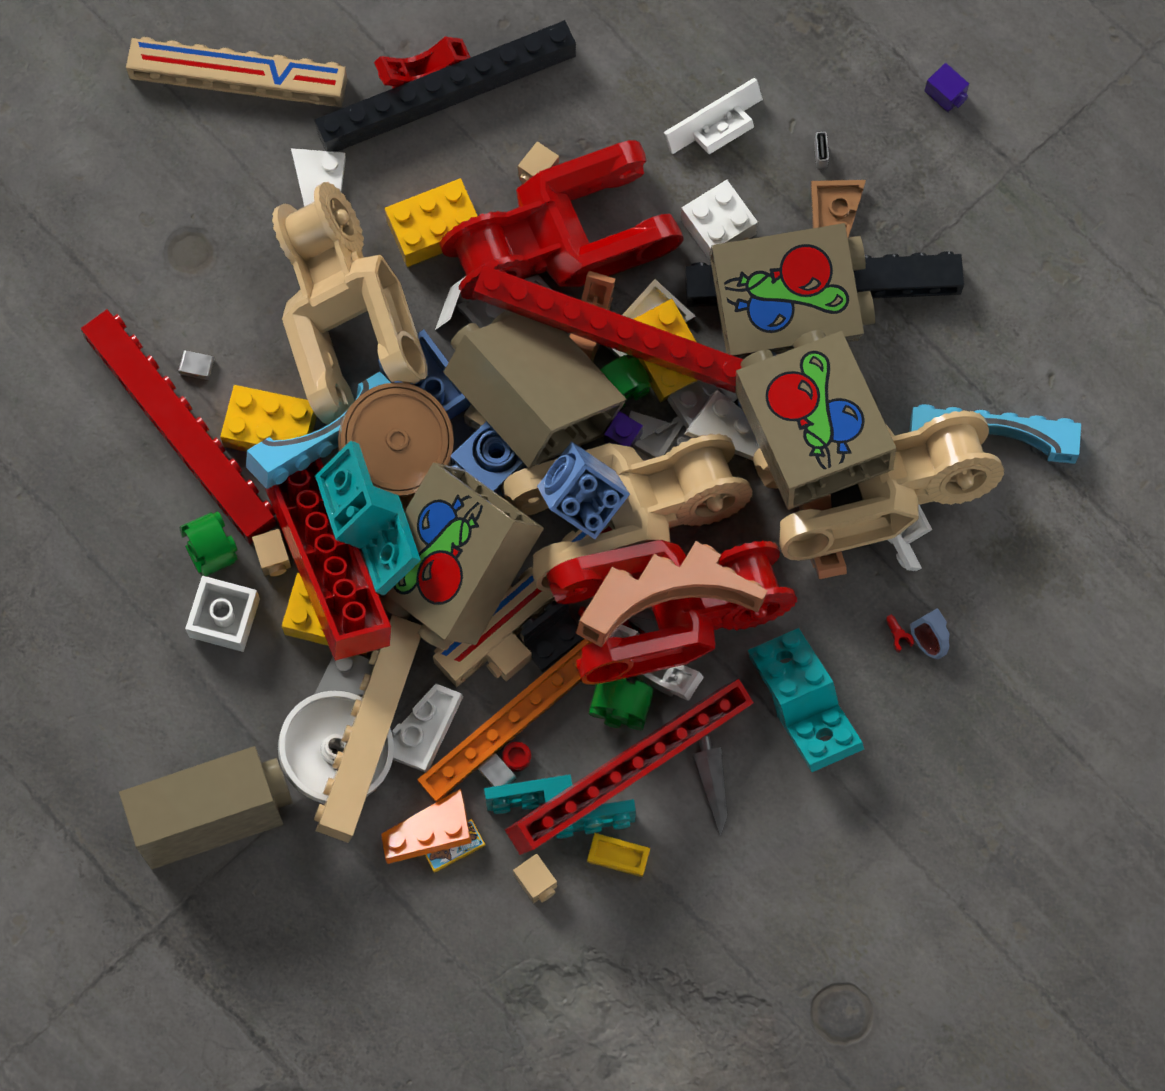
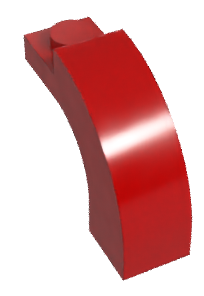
[374,36,471,88]

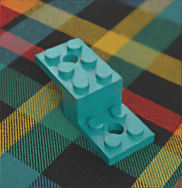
[315,440,421,595]
[747,628,864,772]
[484,774,636,839]

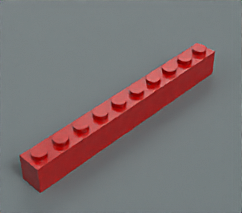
[472,265,744,393]
[80,309,276,545]
[505,679,754,855]

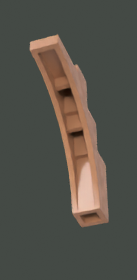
[576,541,767,647]

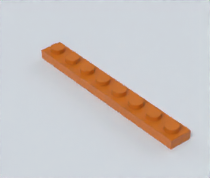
[417,639,592,802]

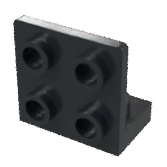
[520,600,585,672]

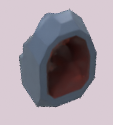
[910,608,950,659]

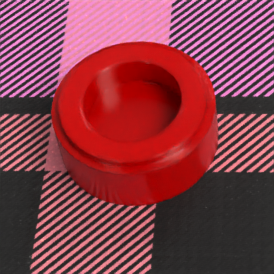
[502,741,531,772]

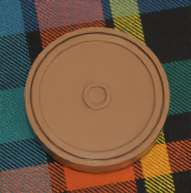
[338,383,454,497]

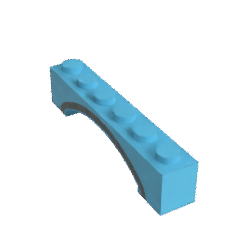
[246,372,391,489]
[909,404,1081,464]

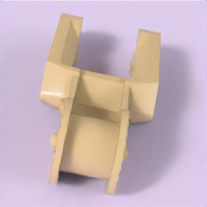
[272,182,428,425]
[753,410,1004,561]
[501,434,753,591]

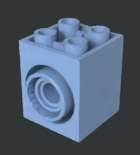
[450,421,538,499]
[537,441,630,539]

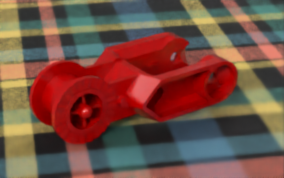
[440,140,684,300]
[547,540,797,685]

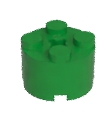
[600,355,652,411]
[179,511,238,576]
[589,678,653,731]

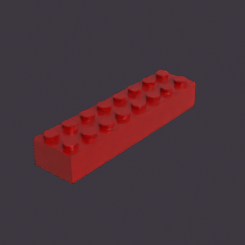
[265,458,391,661]

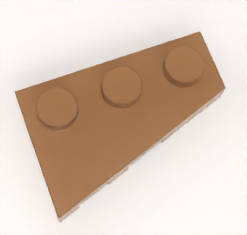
[811,180,866,238]

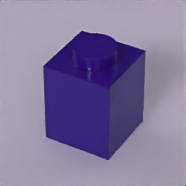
[924,63,969,112]
[604,411,643,448]

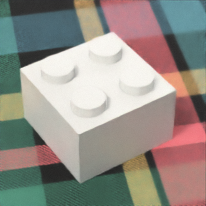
[681,180,758,260]
[185,576,260,652]

